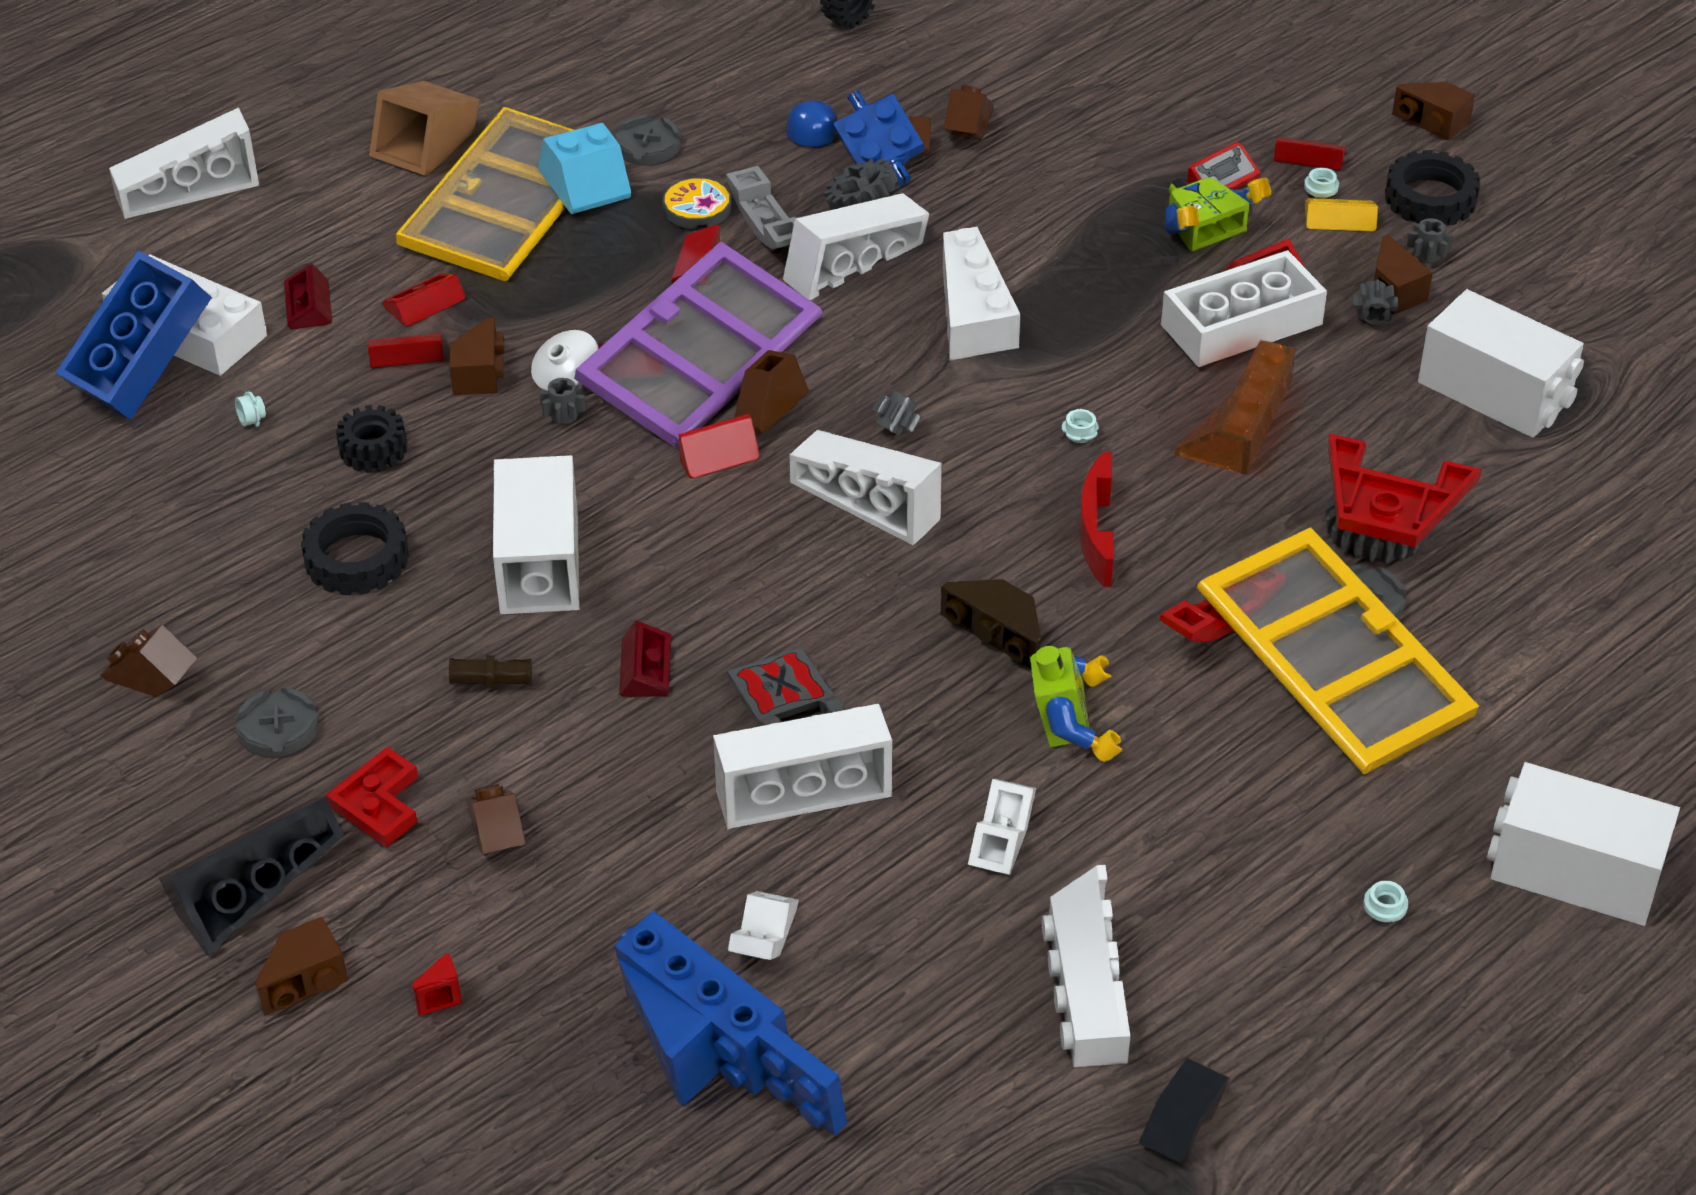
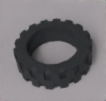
[1385,150,1480,226]
[301,502,409,595]

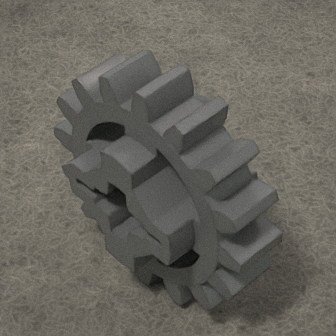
[824,158,899,210]

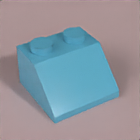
[538,123,631,214]

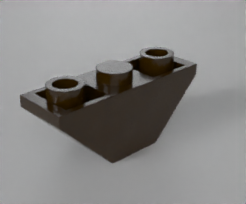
[940,579,1041,669]

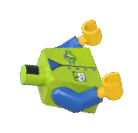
[1165,177,1272,252]
[1030,646,1122,762]

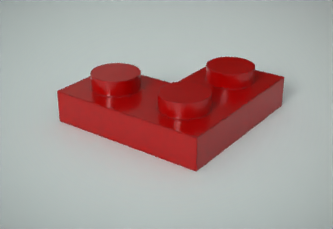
[326,747,418,848]

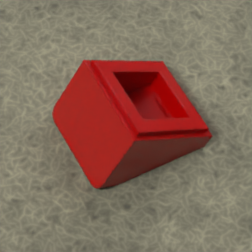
[412,953,462,1016]

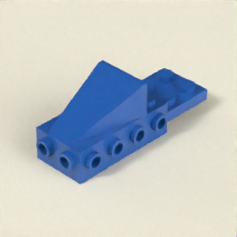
[614,911,847,1136]

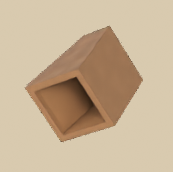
[369,81,479,176]

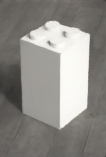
[1418,289,1584,438]
[493,455,580,614]
[1487,762,1680,926]

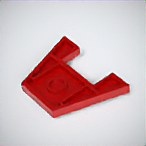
[1328,433,1482,547]

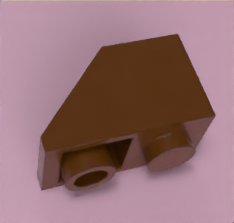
[1392,82,1475,140]
[943,85,994,139]
[1374,234,1432,315]
[449,317,504,395]
[735,350,809,434]
[101,624,197,697]
[466,784,525,854]
[255,917,348,1016]

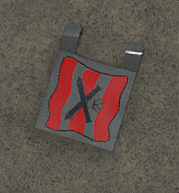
[727,647,844,727]

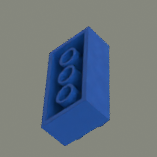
[55,250,212,420]

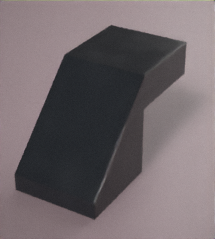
[1139,1058,1230,1163]

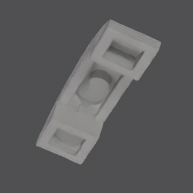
[726,166,797,249]

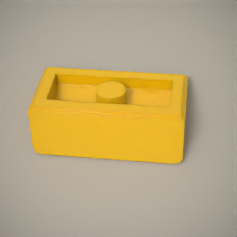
[1305,198,1378,231]

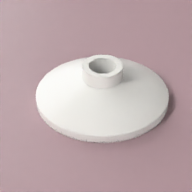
[531,330,599,391]

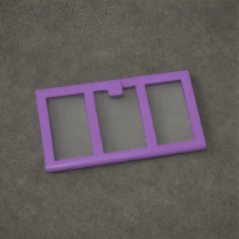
[574,242,822,449]

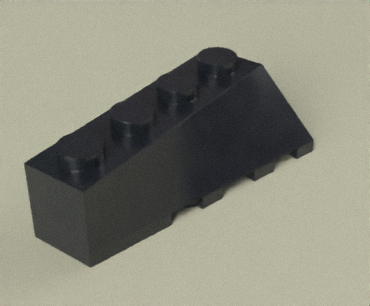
[159,797,344,956]

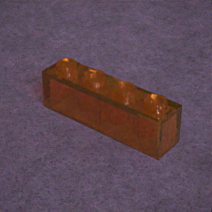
[1175,340,1296,475]

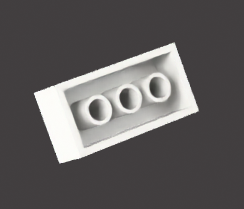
[1161,250,1327,367]
[102,255,267,376]
[713,704,892,829]

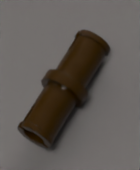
[449,655,532,688]

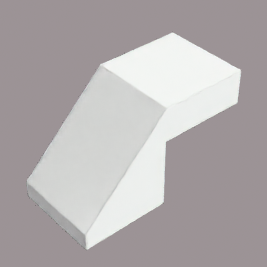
[968,779,1036,875]
[728,891,799,960]

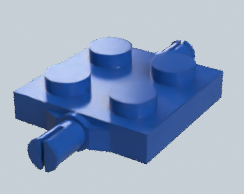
[833,90,925,186]

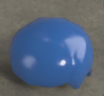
[786,100,838,147]

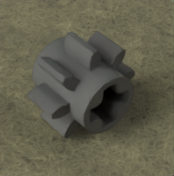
[1407,218,1453,263]
[1352,280,1398,325]
[539,378,586,424]
[872,390,921,436]

